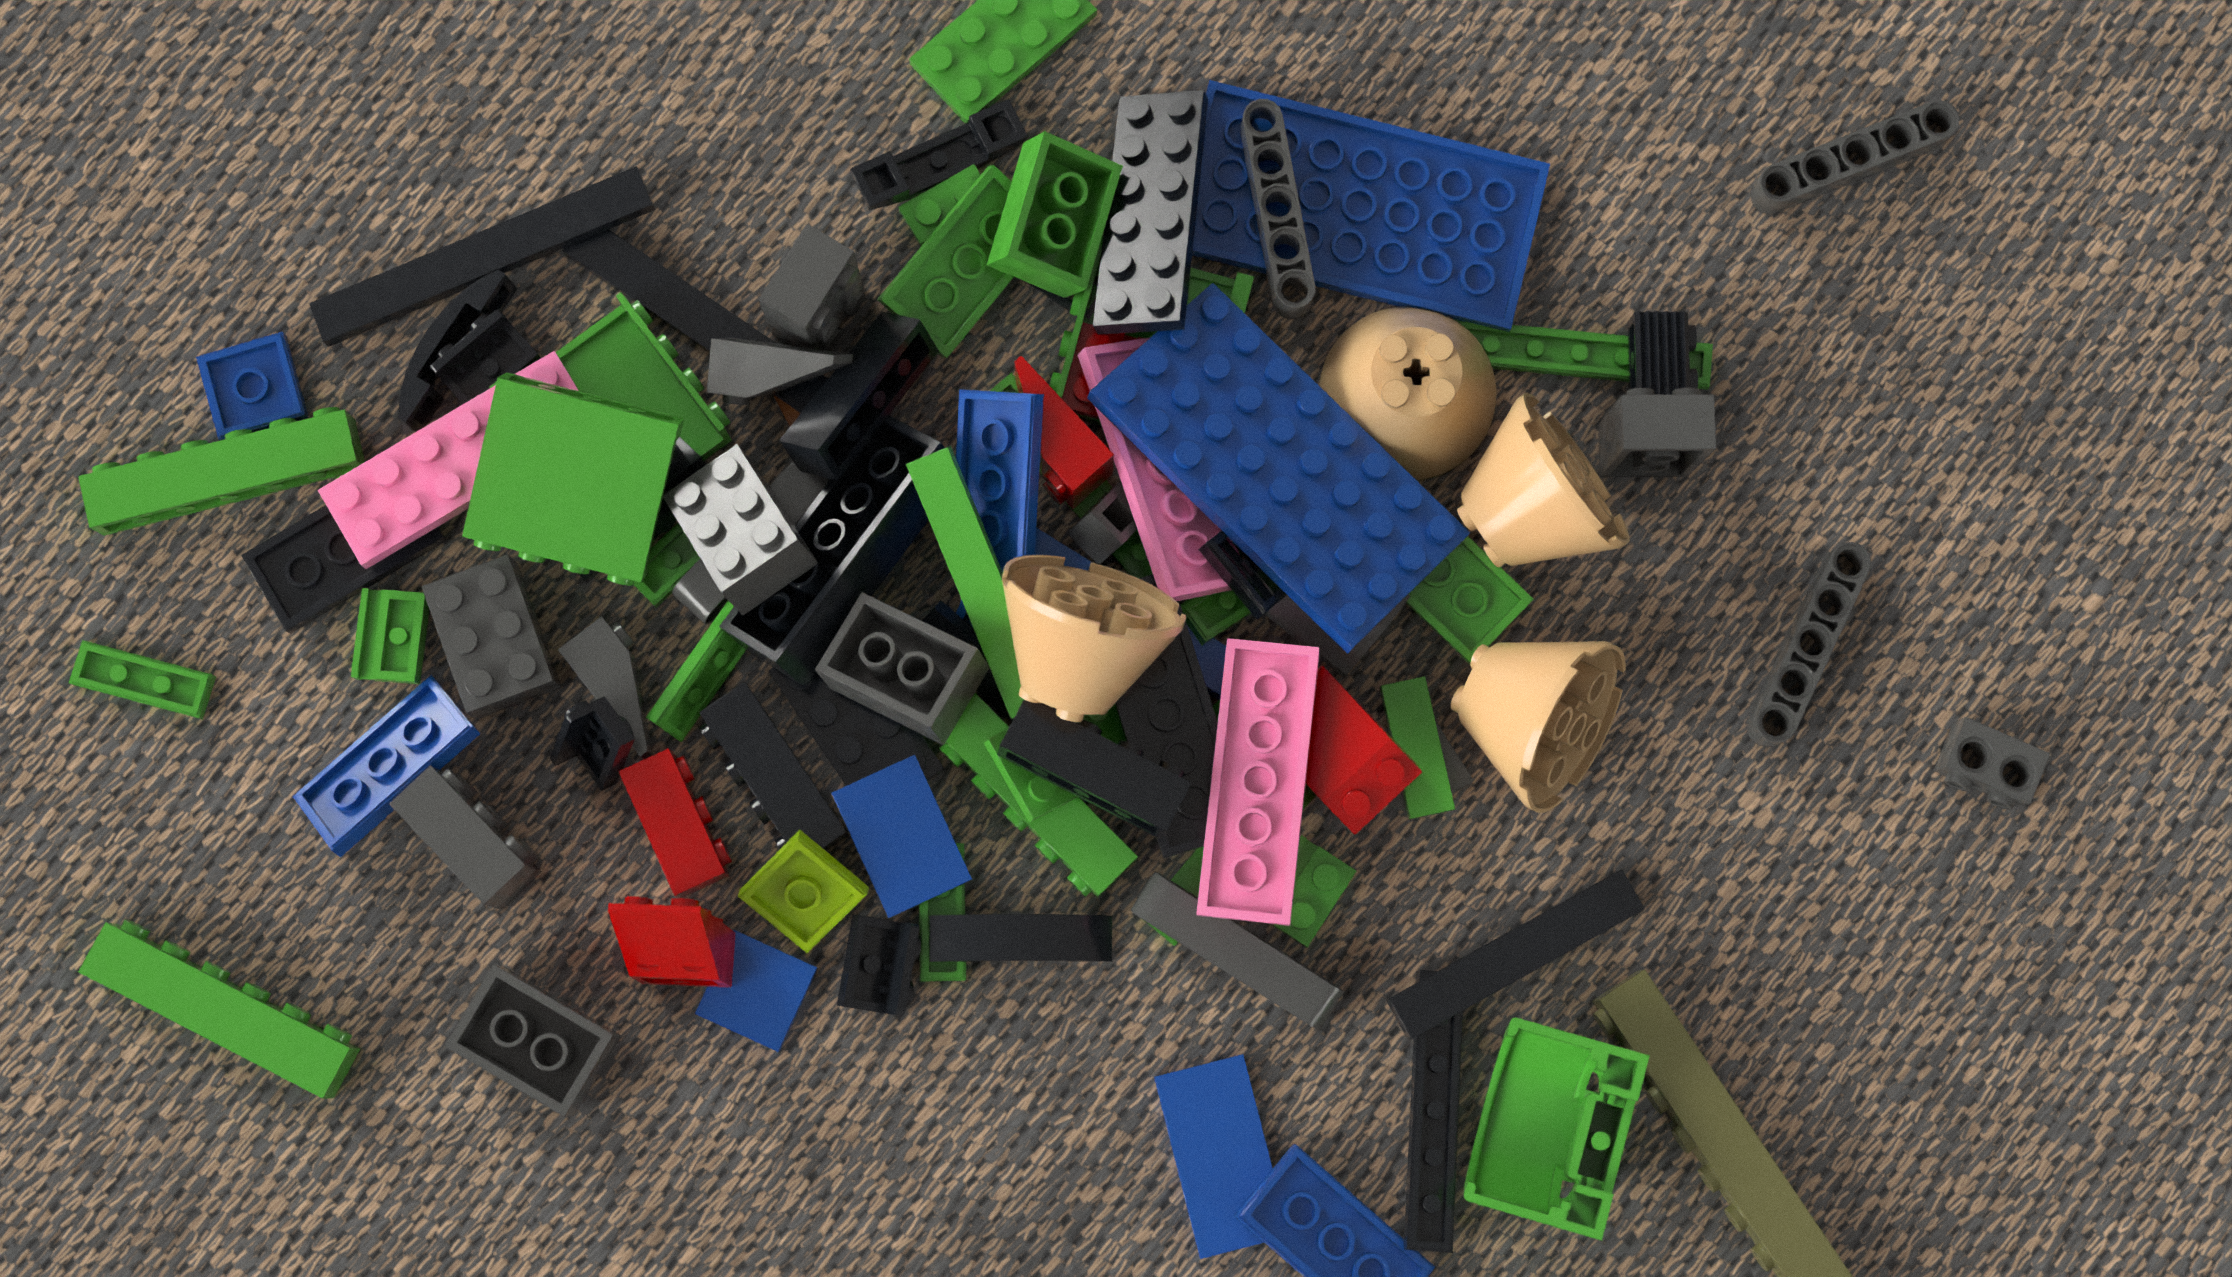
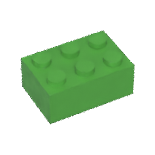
[987,131,1123,298]

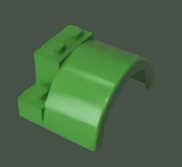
[1464,1017,1650,1241]

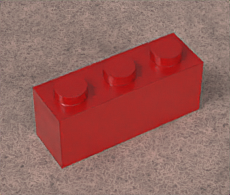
[618,748,732,898]

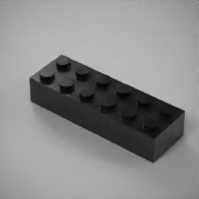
[719,415,945,687]

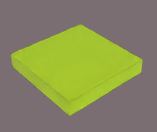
[738,830,869,953]

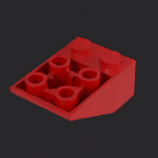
[608,896,736,988]

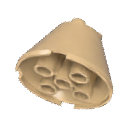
[1319,306,1496,481]
[1457,393,1630,568]
[1002,555,1186,722]
[1451,641,1626,813]

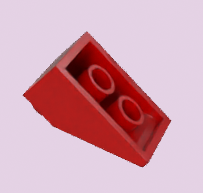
[1014,356,1114,509]
[1306,665,1422,835]

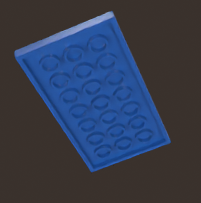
[1192,80,1550,332]
[1087,283,1470,654]

